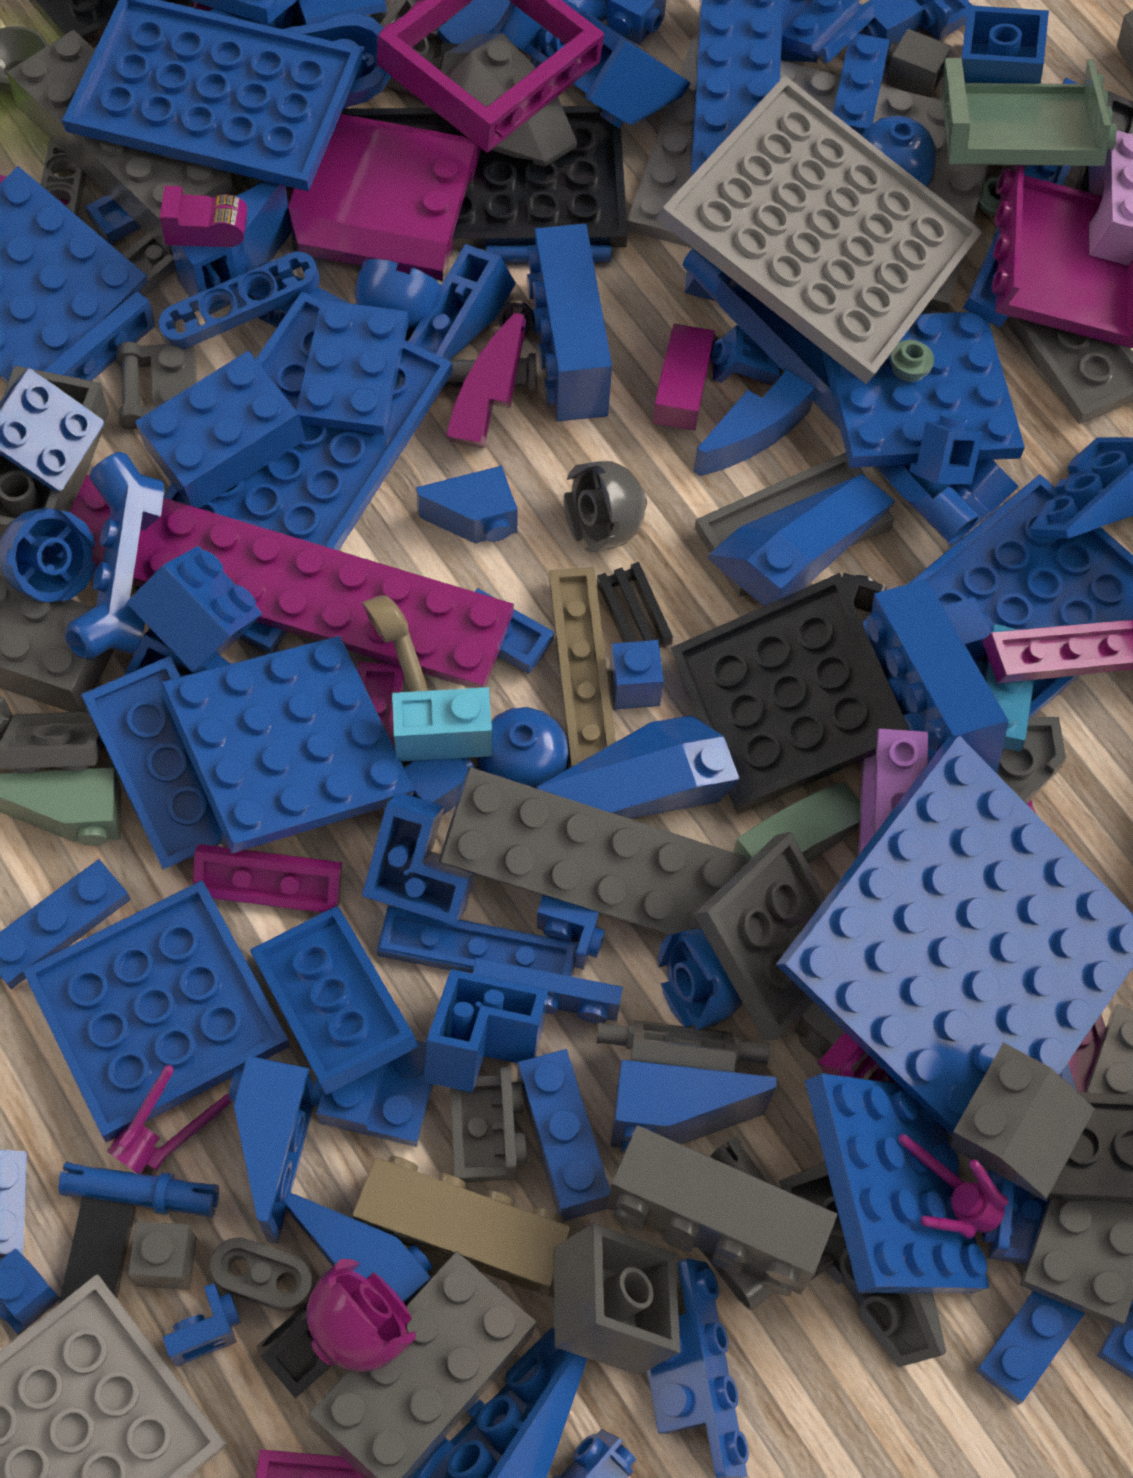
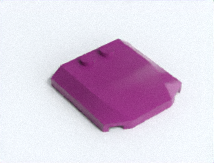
[288,114,481,281]

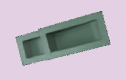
[733,782,860,866]

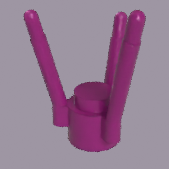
[107,1065,232,1174]
[898,1134,1009,1239]

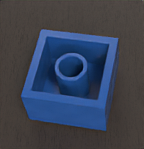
[962,5,1049,84]
[126,546,263,673]

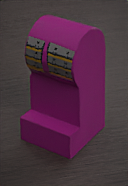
[160,185,248,247]

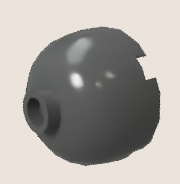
[564,461,647,552]

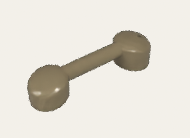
[361,595,429,692]

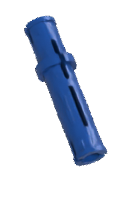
[58,1162,219,1218]

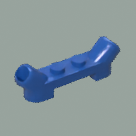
[65,452,164,660]

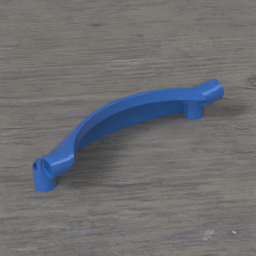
[682,248,1019,545]

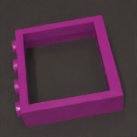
[377,0,605,153]

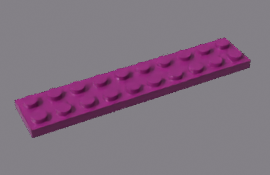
[70,475,514,688]

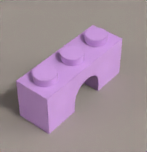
[1088,130,1133,266]

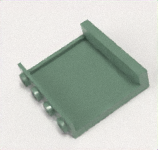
[942,58,1117,166]

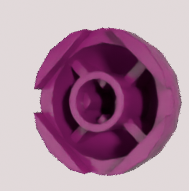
[307,1258,416,1372]

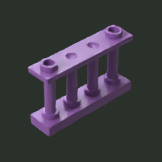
[858,729,928,855]

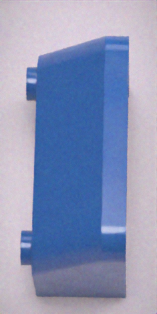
[493,0,691,129]

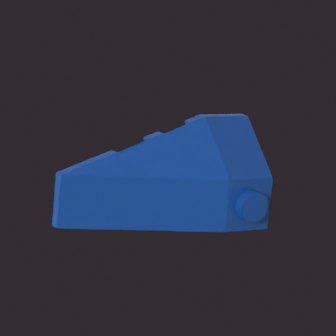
[536,715,739,819]
[411,1328,588,1478]

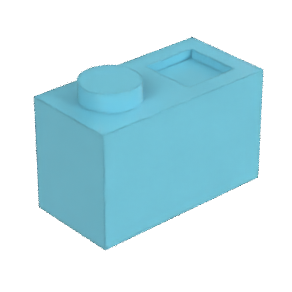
[392,687,492,761]

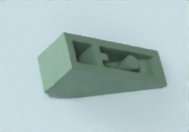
[0,768,122,846]

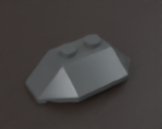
[441,33,577,167]

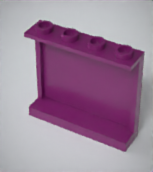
[992,165,1133,348]

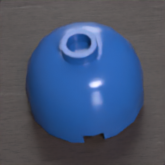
[862,115,937,187]
[354,259,441,334]
[0,508,96,602]
[477,707,570,788]
[658,928,743,1030]

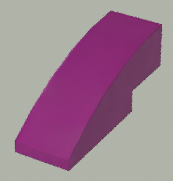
[446,313,527,448]
[653,323,715,431]

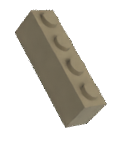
[352,1156,571,1296]

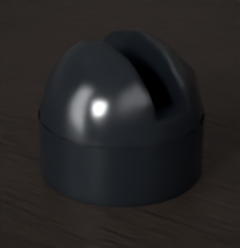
[499,300,533,334]

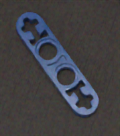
[158,252,320,349]

